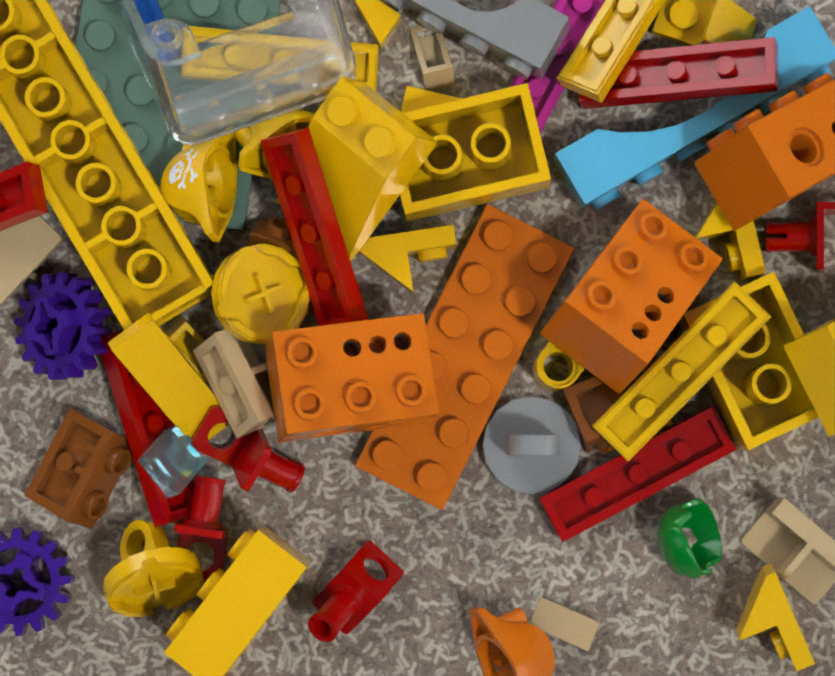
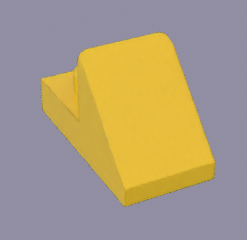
[651,0,758,46]
[694,202,766,281]
[358,225,456,294]
[735,563,815,671]

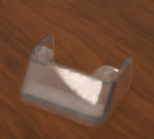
[120,0,356,145]

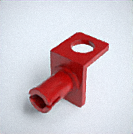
[766,202,835,273]
[190,405,305,493]
[174,475,229,582]
[308,540,404,642]

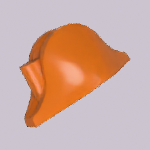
[469,607,555,676]

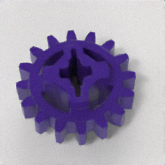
[14,272,112,380]
[0,527,75,636]

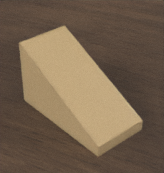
[409,25,456,91]
[529,596,600,651]

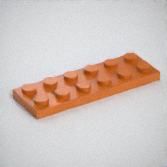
[355,204,574,511]

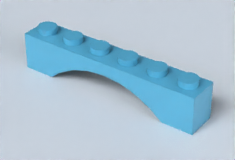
[552,6,835,211]

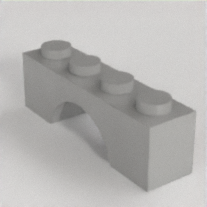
[380,0,570,80]

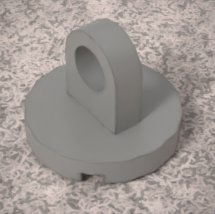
[482,396,581,494]

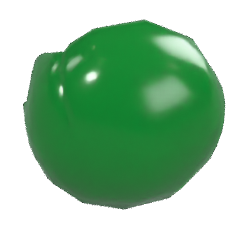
[657,499,722,579]

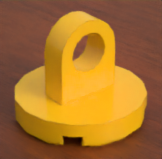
[211,243,310,345]
[103,520,204,617]

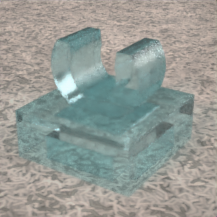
[138,425,208,498]

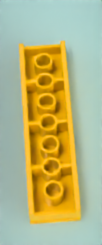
[0,0,214,330]

